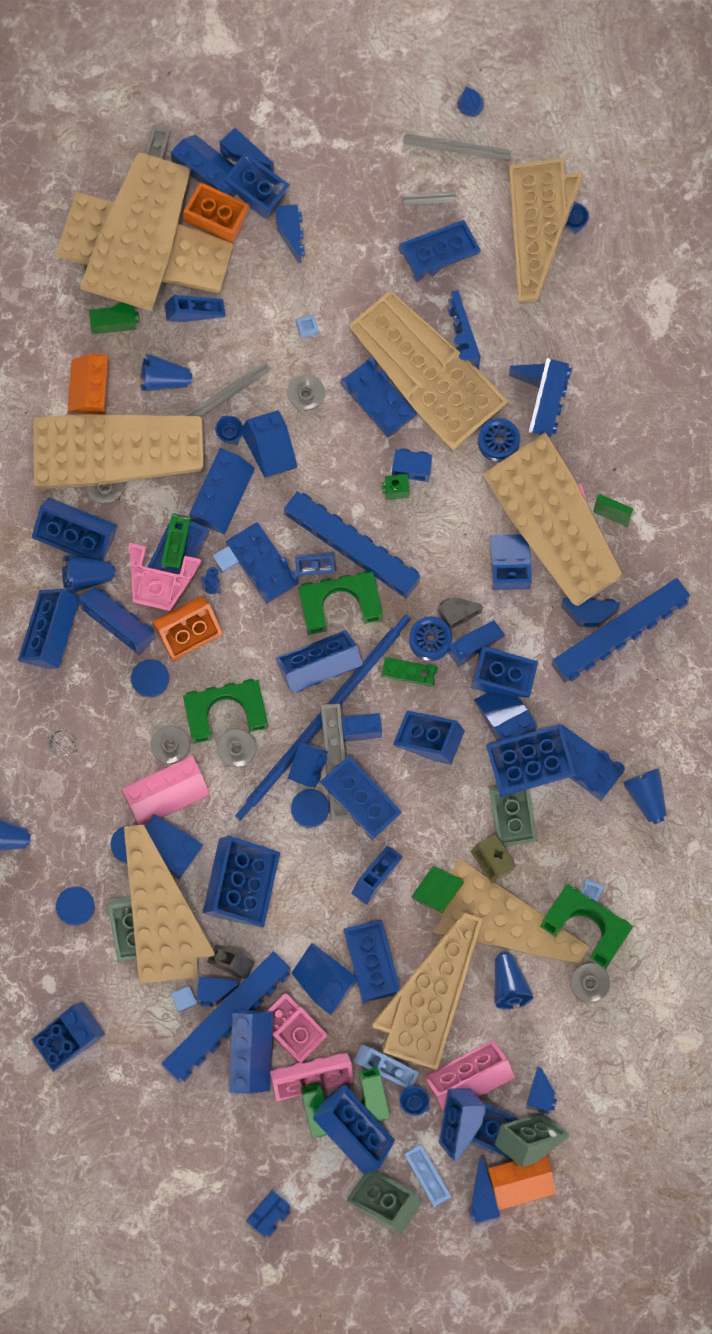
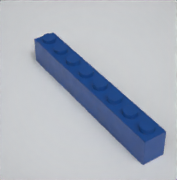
[284,491,420,599]
[552,578,691,683]
[161,951,291,1083]

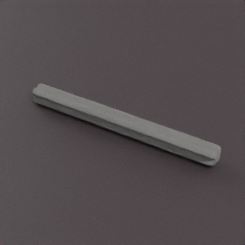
[403,133,511,161]
[184,362,270,417]

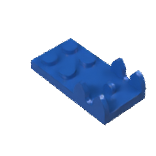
[398,220,481,282]
[447,290,481,370]
[340,357,417,438]
[147,513,209,575]
[226,522,299,604]
[562,725,625,801]
[320,756,402,840]
[343,920,400,1005]

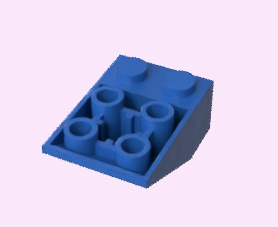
[490,534,532,590]
[31,1002,106,1072]

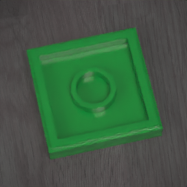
[593,494,634,527]
[411,866,464,913]

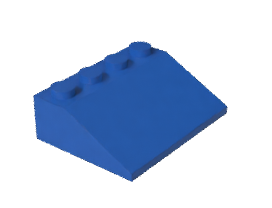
[486,724,576,797]
[202,836,280,928]

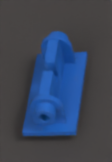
[201,567,221,594]

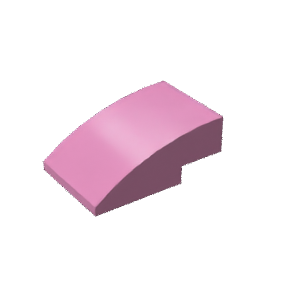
[265,993,328,1063]

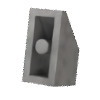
[438,597,483,630]
[207,945,255,979]

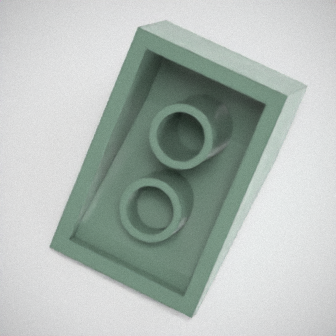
[488,785,537,847]
[107,895,137,962]
[495,1113,570,1167]
[346,1170,423,1236]

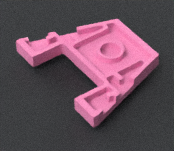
[129,543,202,612]

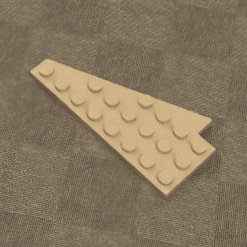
[509,158,583,303]
[124,824,215,983]
[427,859,590,964]
[370,913,483,1070]

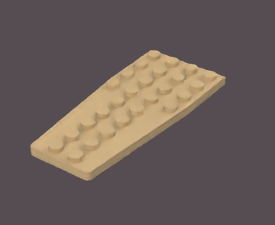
[80,152,190,311]
[56,192,233,293]
[350,291,508,452]
[33,414,204,490]
[483,432,623,606]

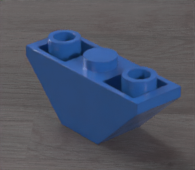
[561,597,620,628]

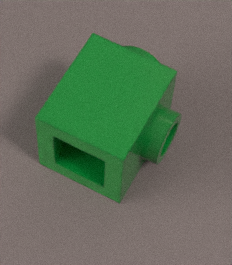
[381,474,409,500]

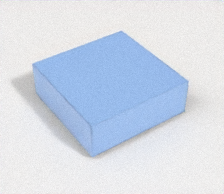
[296,315,319,338]
[213,546,239,573]
[580,879,604,903]
[171,986,197,1013]

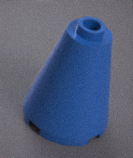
[140,354,193,391]
[62,555,115,593]
[623,769,667,824]
[0,819,31,851]
[494,952,533,1010]

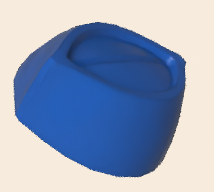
[457,86,484,117]
[566,202,589,234]
[215,416,243,446]
[399,1086,430,1116]

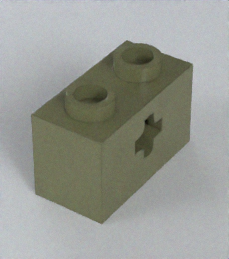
[471,834,517,883]

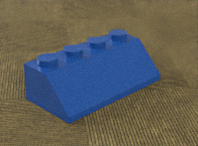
[171,135,236,197]
[529,358,572,437]
[189,448,255,535]
[32,497,118,561]
[79,587,154,656]
[18,589,79,669]
[275,630,363,693]
[229,1010,273,1094]
[312,1085,395,1174]

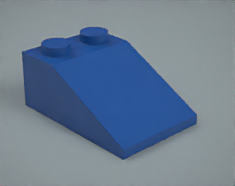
[224,152,290,219]
[240,410,297,478]
[470,646,538,698]
[474,693,537,742]
[393,711,465,765]
[145,815,203,880]
[292,943,359,1015]
[439,1088,486,1161]
[469,1102,519,1161]

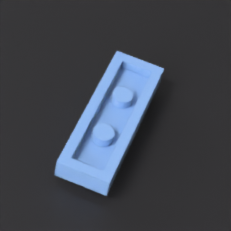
[404,1145,451,1207]

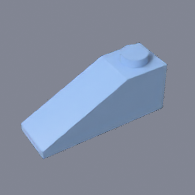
[353,1044,419,1088]

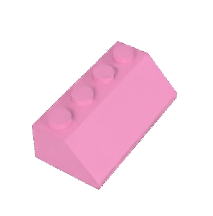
[122,756,210,826]
[423,1040,515,1113]
[270,1053,354,1101]

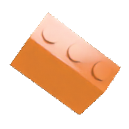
[183,182,250,244]
[67,354,109,415]
[152,595,223,661]
[487,1155,556,1210]

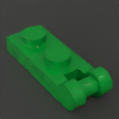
[161,513,191,569]
[381,657,438,687]

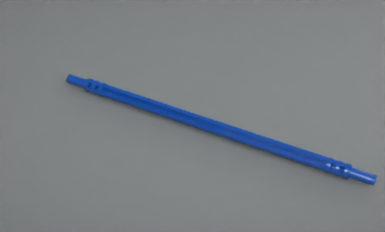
[235,614,411,821]

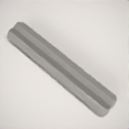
[402,191,456,205]

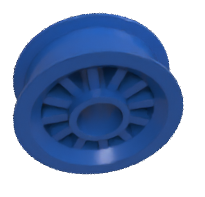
[478,418,520,462]
[409,617,452,661]

